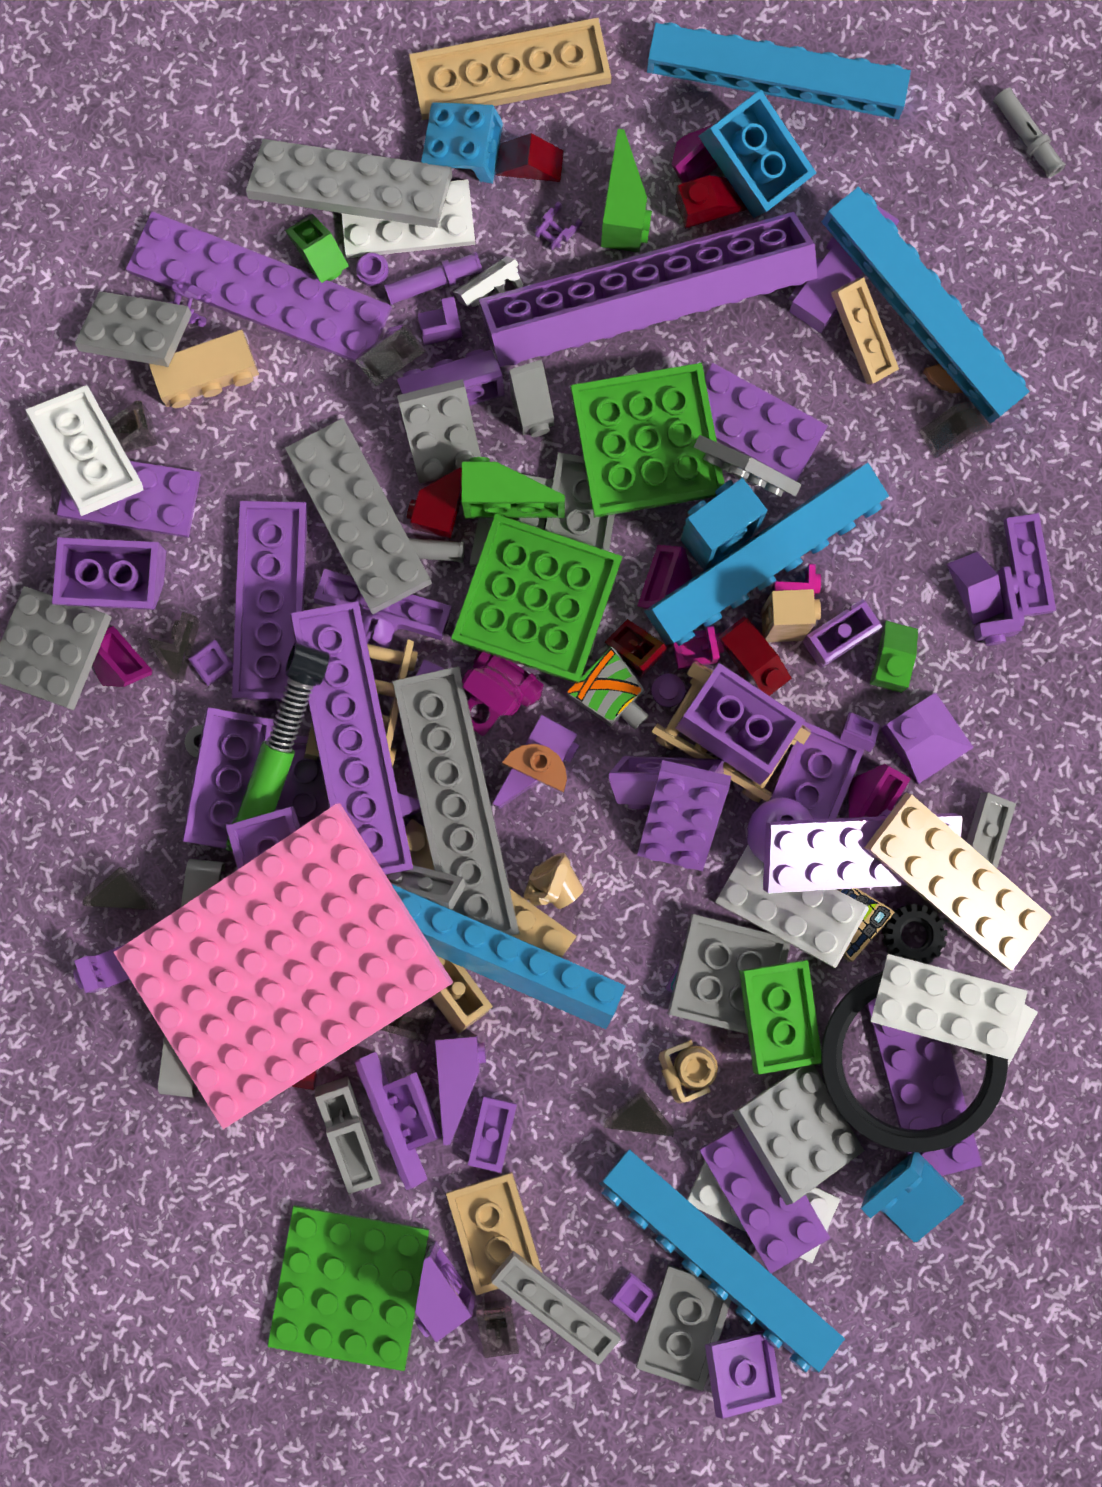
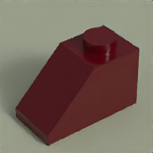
[675,175,747,229]
[407,467,462,539]
[718,616,792,696]

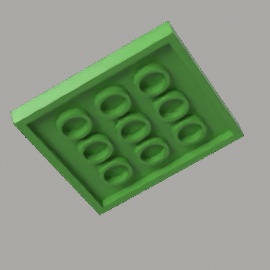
[570,363,725,518]
[451,514,623,683]
[267,1205,430,1371]

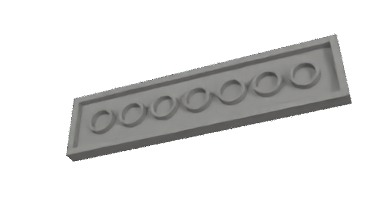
[393,666,520,936]

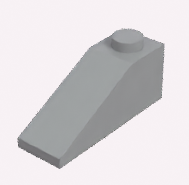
[509,359,554,437]

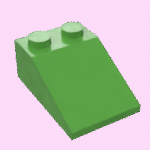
[601,129,652,253]
[462,457,565,518]

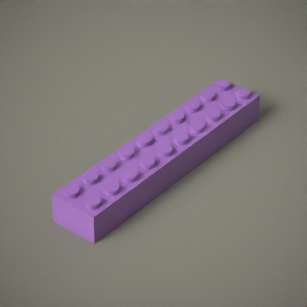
[479,212,818,367]

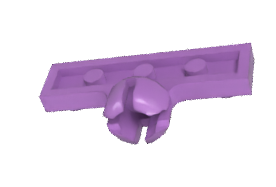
[314,569,452,648]

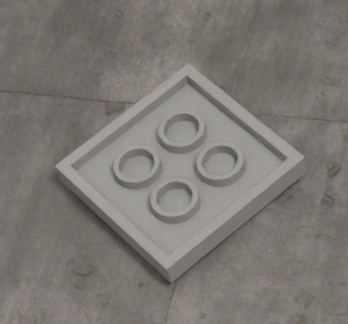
[0,586,112,711]
[667,914,790,1034]
[732,1065,864,1205]

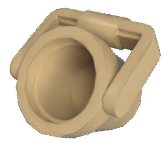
[524,853,584,909]
[659,1040,718,1104]

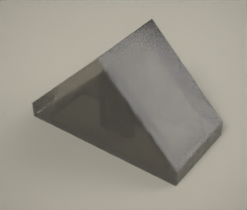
[108,401,158,453]
[919,401,992,459]
[83,867,158,910]
[380,1004,437,1043]
[603,1089,674,1137]
[476,1298,519,1358]

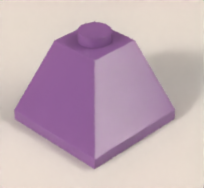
[881,692,974,784]

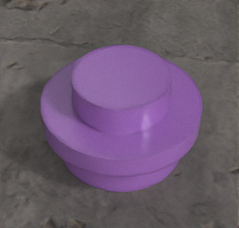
[356,253,389,286]
[651,674,685,707]

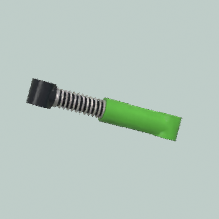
[226,642,330,852]

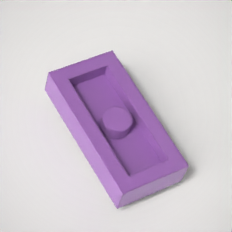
[468,1096,517,1173]

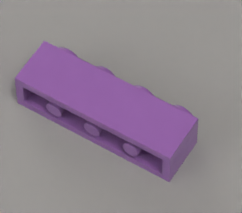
[789,206,899,333]

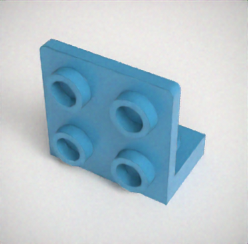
[421,103,503,184]
[861,1152,964,1242]

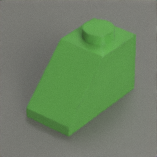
[285,214,349,283]
[870,621,918,693]

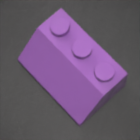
[397,349,504,406]
[52,537,166,610]
[675,663,805,785]
[609,756,724,809]
[415,1241,476,1342]

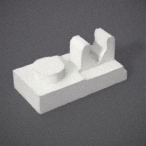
[453,256,523,307]

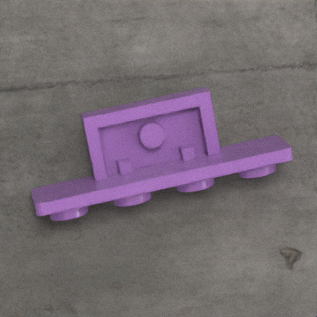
[355,1052,442,1190]

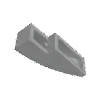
[315,1076,381,1195]

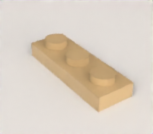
[831,278,899,384]

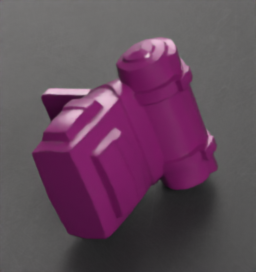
[462,651,544,736]

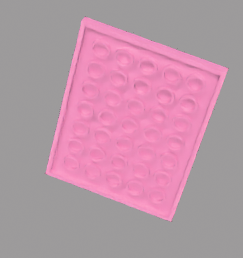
[113,803,453,1129]

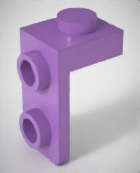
[973,566,1025,646]
[73,944,130,993]

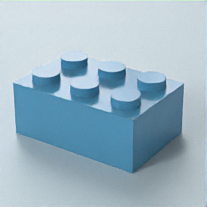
[698,90,816,218]
[681,478,768,570]

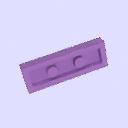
[1003,513,1056,617]

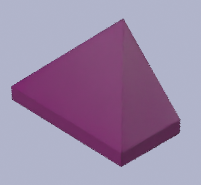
[672,125,718,183]
[637,545,692,609]
[93,626,153,687]
[849,764,911,818]

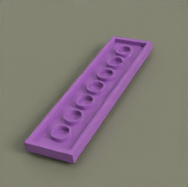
[126,211,392,367]
[290,601,413,875]

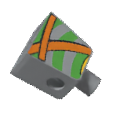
[567,647,649,730]

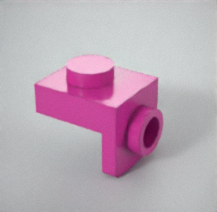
[772,564,821,597]
[673,626,724,670]

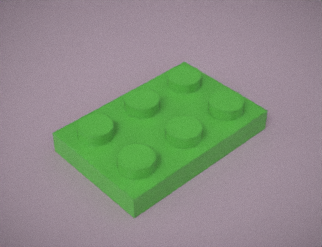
[739,960,821,1075]

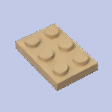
[446,1172,543,1296]

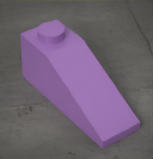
[493,715,580,809]
[435,1036,486,1145]

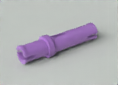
[384,252,483,305]

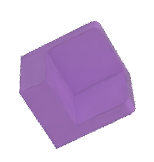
[418,296,462,345]

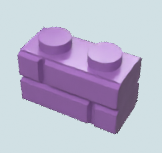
[802,599,882,668]

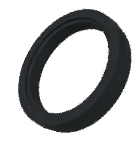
[821,971,1008,1152]

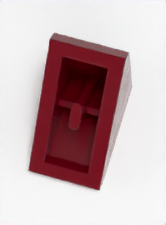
[496,133,564,182]
[605,619,667,678]

